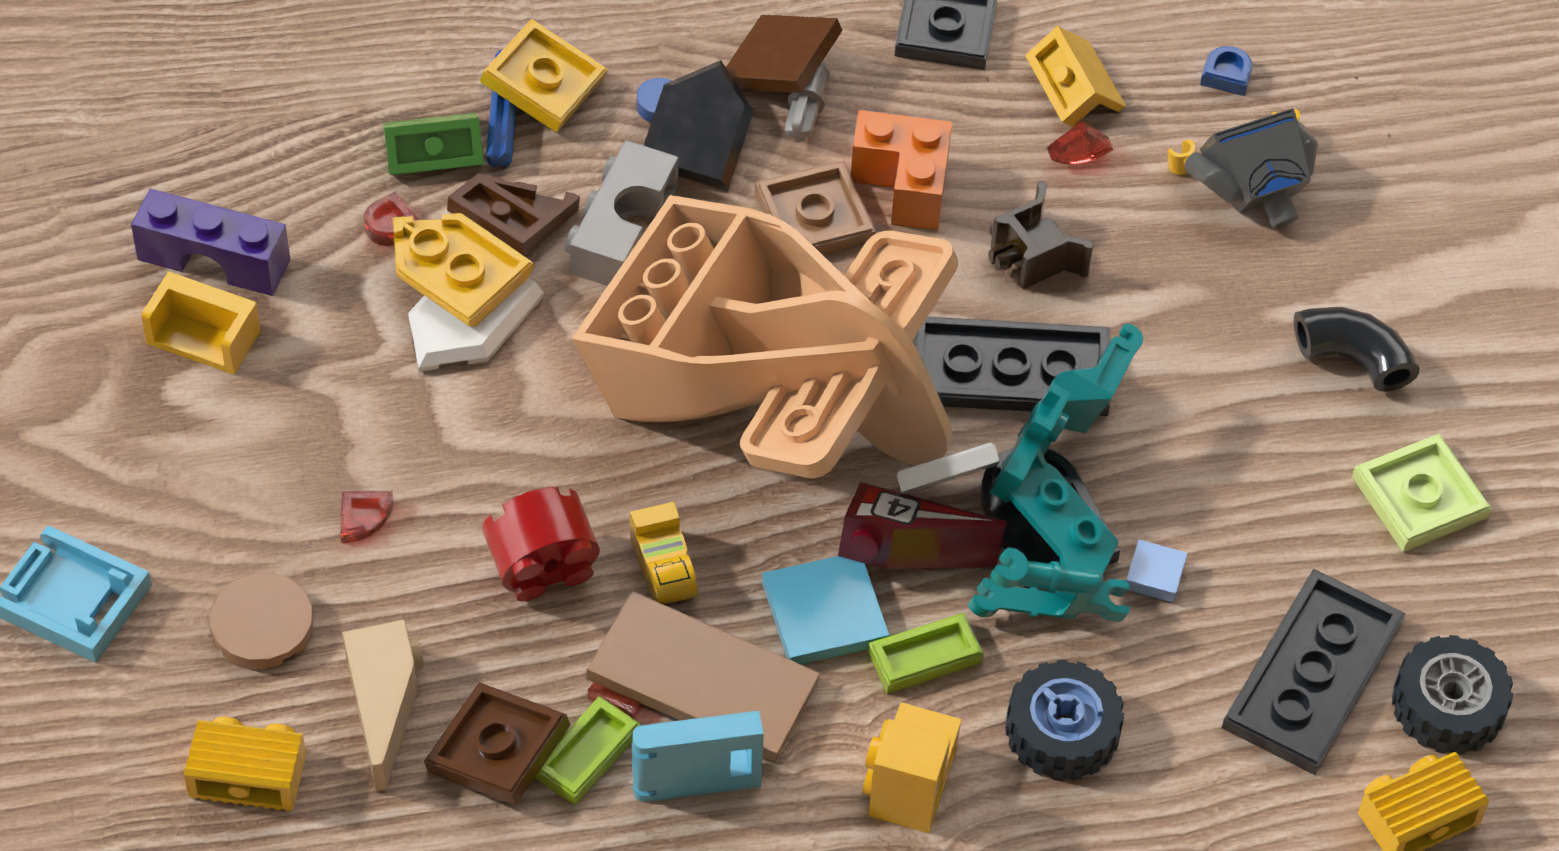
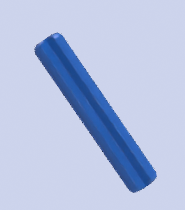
[486,49,517,167]

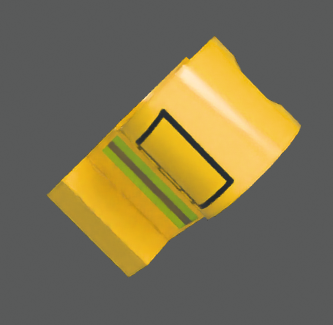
[630,501,698,605]

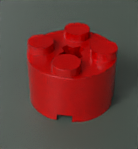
[482,487,600,602]

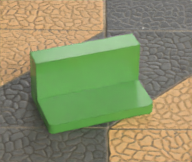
[382,113,484,175]

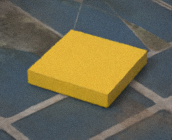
[479,19,608,133]

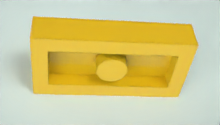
[1025,26,1126,127]

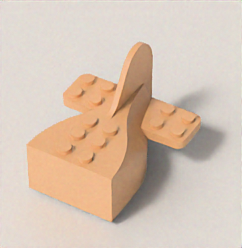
[572,195,959,478]

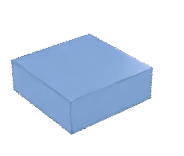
[1126,539,1188,603]

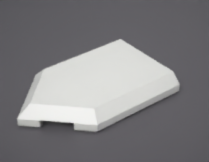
[408,278,544,372]

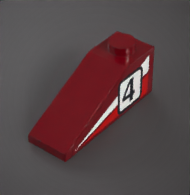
[838,482,1007,569]

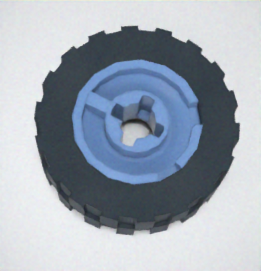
[1005,660,1124,781]

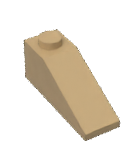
[342,619,424,792]

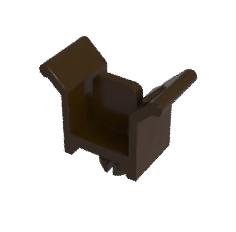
[988,181,1094,289]

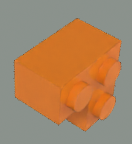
[851,110,952,231]

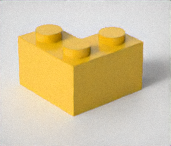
[862,702,962,833]

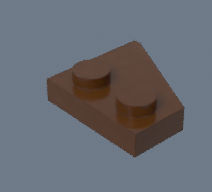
[447,173,580,255]

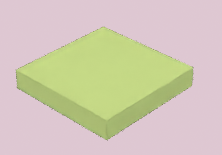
[1352,433,1492,553]

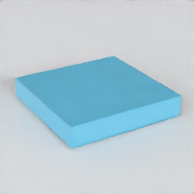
[762,556,890,665]

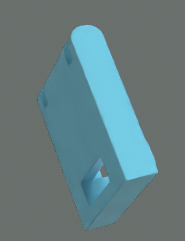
[0,526,152,663]
[632,711,764,802]

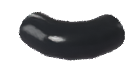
[1293,307,1420,392]

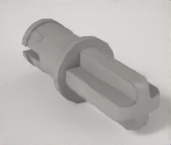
[785,62,830,142]

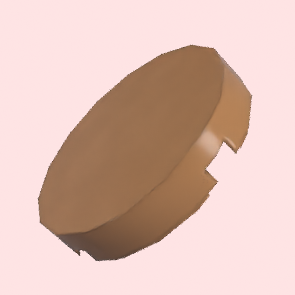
[209,573,314,669]

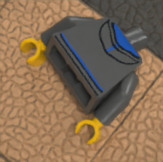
[1167,108,1318,229]

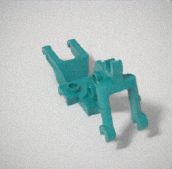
[968,323,1143,622]

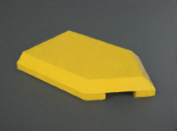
[393,213,534,327]

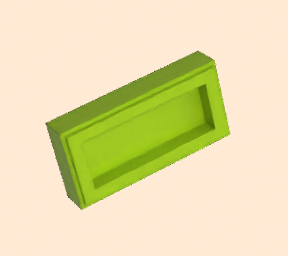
[868,612,984,694]
[535,696,641,806]

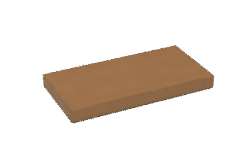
[586,591,820,763]

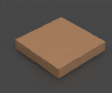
[755,160,876,255]

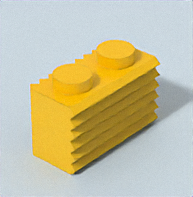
[184,717,306,812]
[1358,752,1489,851]

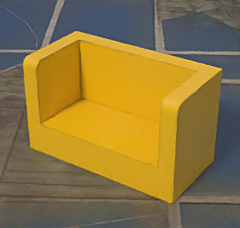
[141,271,261,375]

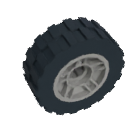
[1392,635,1513,755]

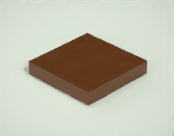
[726,15,843,93]
[424,682,570,806]

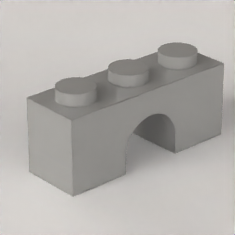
[565,140,678,286]

